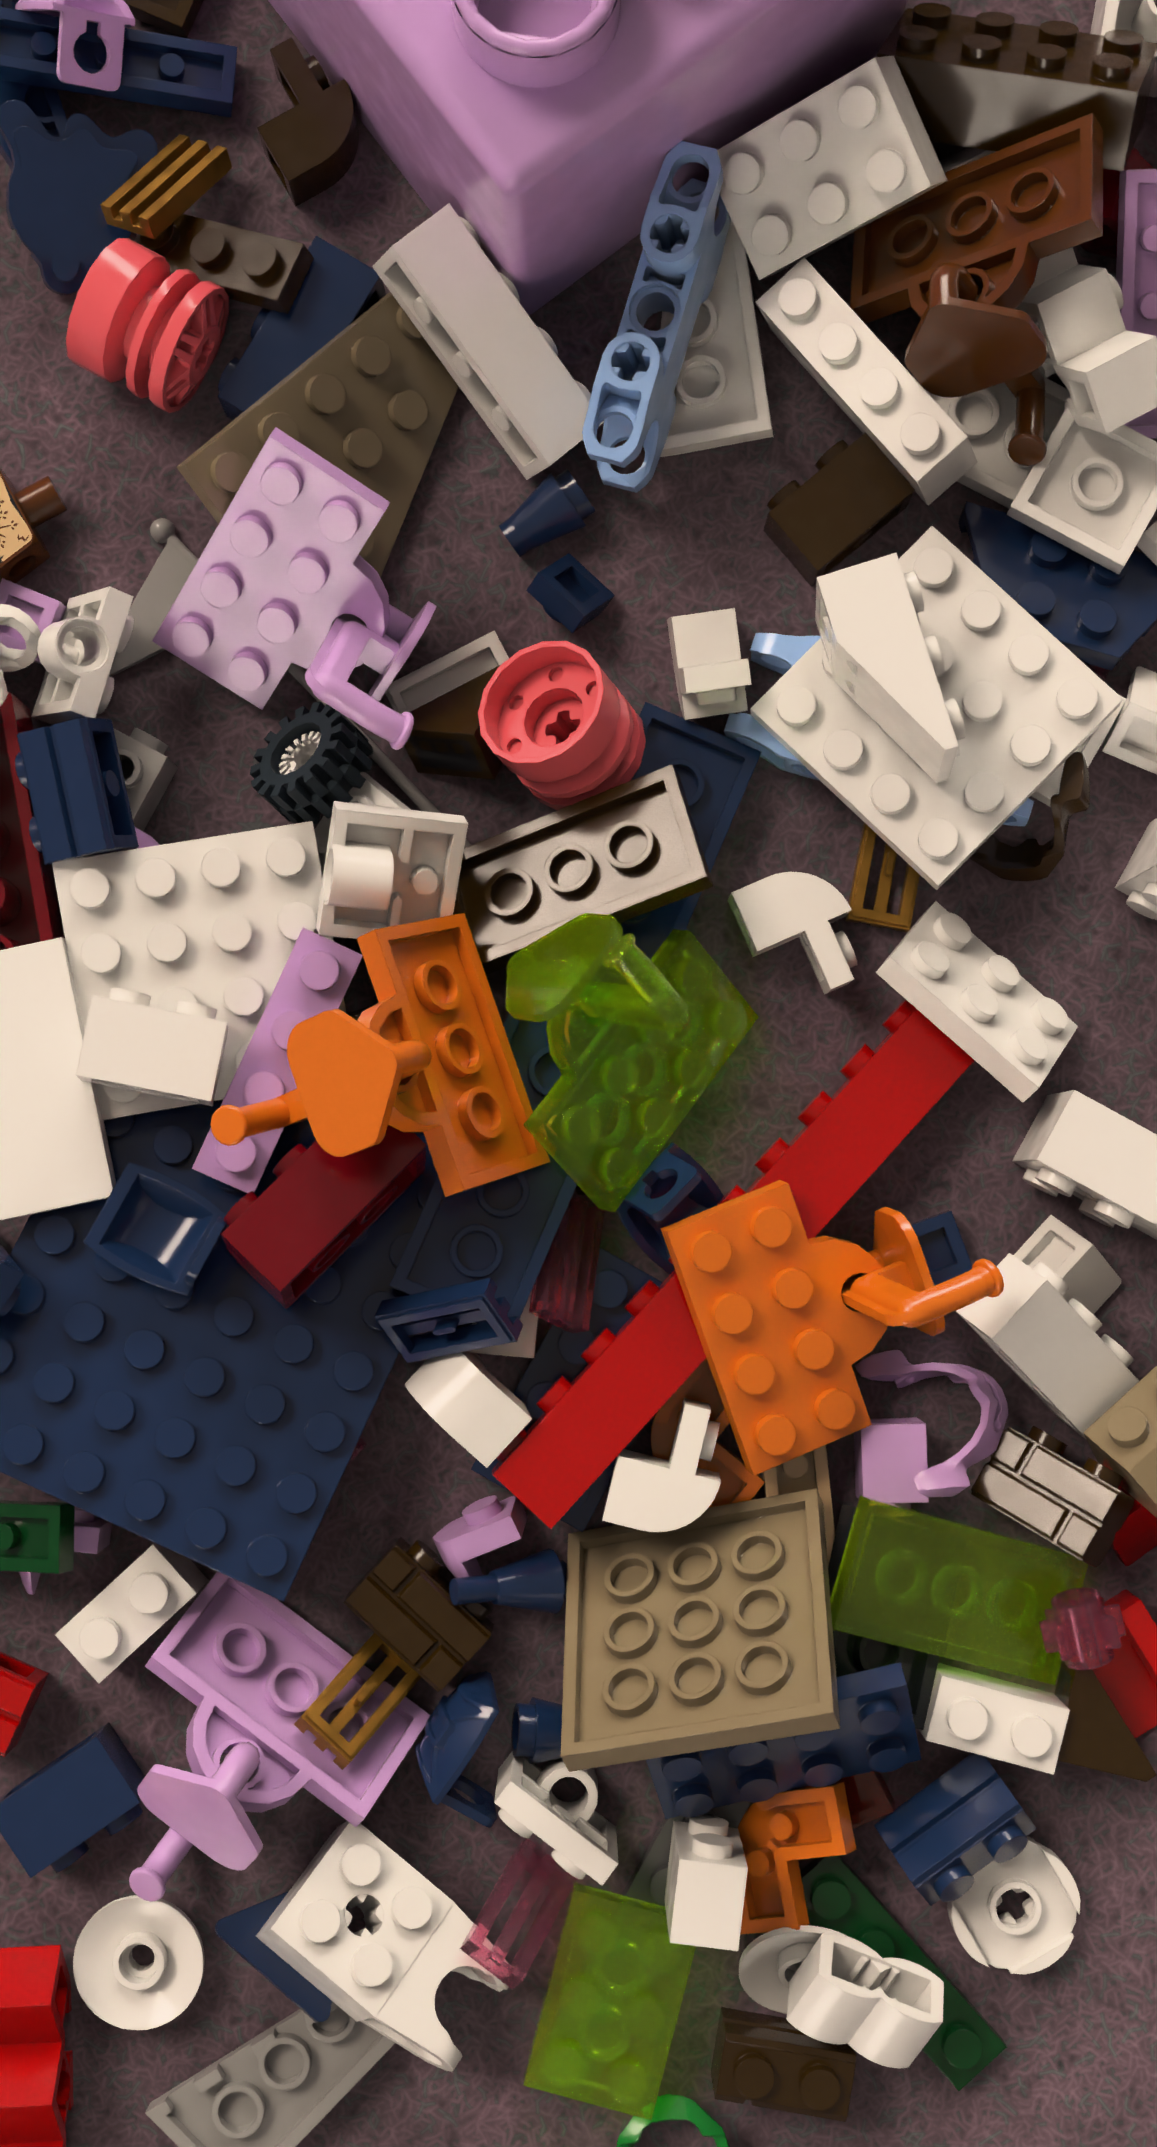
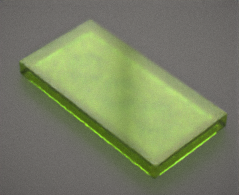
[830,1495,1089,1685]

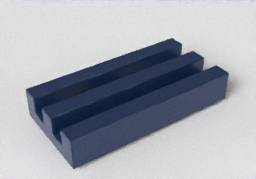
[374,1278,523,1363]

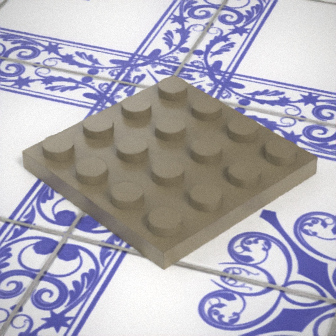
[561,1488,840,1772]

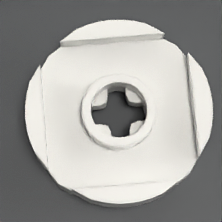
[947,1836,1081,1975]

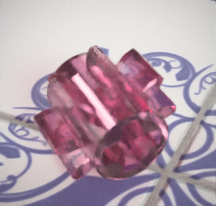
[1039,1587,1126,1670]

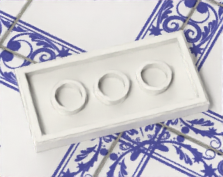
[0,937,116,1221]

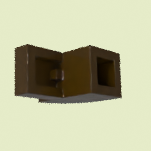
[257,37,359,207]

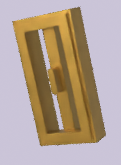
[100,134,233,239]
[845,823,920,932]
[294,1632,421,1770]

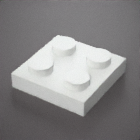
[1007,407,1157,575]

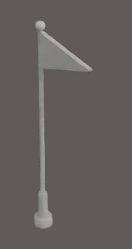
[109,518,471,848]

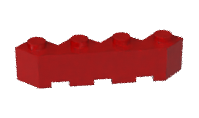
[0,1945,74,2147]

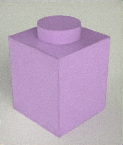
[854,1417,929,1515]

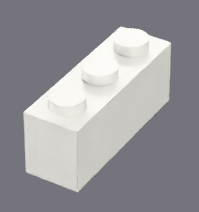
[956,1253,1139,1440]

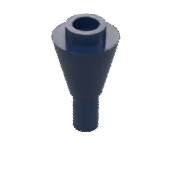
[449,1548,567,1614]

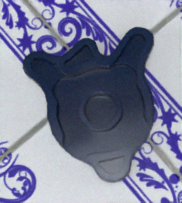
[0,99,158,295]

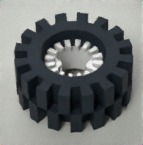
[250,702,373,825]

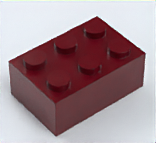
[221,1125,427,1310]

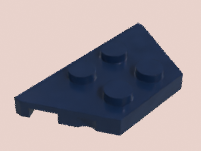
[958,501,1157,671]

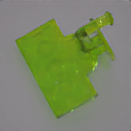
[506,913,758,1213]

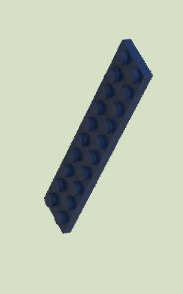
[389,702,762,1324]

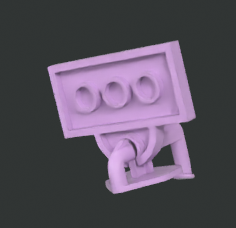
[152,427,437,750]
[129,1571,430,1902]

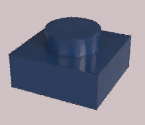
[526,553,615,633]
[911,1210,972,1286]

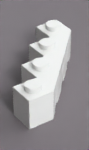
[940,147,1157,434]

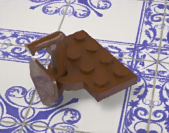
[850,113,1103,466]

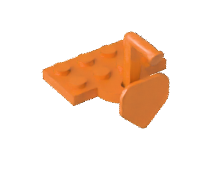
[211,913,550,1197]
[660,1180,1004,1476]

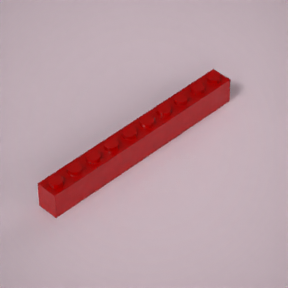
[492,999,975,1529]

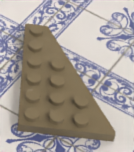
[176,292,459,578]

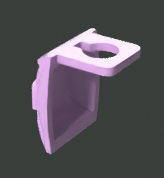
[15,0,135,91]

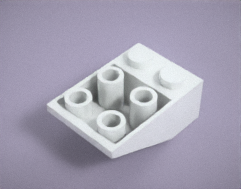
[815,552,965,783]

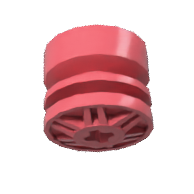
[66,238,229,413]
[478,641,646,810]

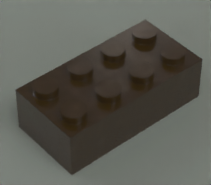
[877,3,1157,171]

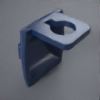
[612,1142,724,1274]
[83,1162,227,1296]
[415,1671,499,1828]

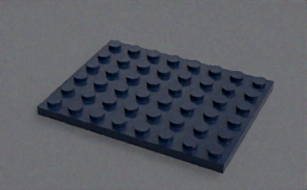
[0,1100,438,1602]

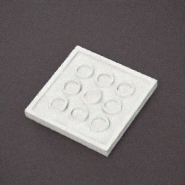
[750,526,1123,890]
[52,821,346,1120]

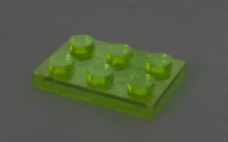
[523,1882,696,2120]

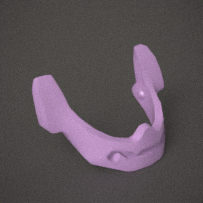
[855,1350,1008,1497]

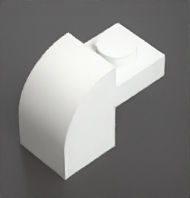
[667,608,752,720]
[728,872,857,995]
[405,1351,532,1468]
[602,1398,721,1532]

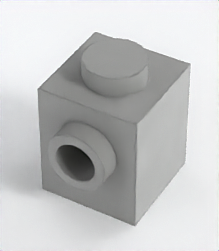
[113,727,178,831]

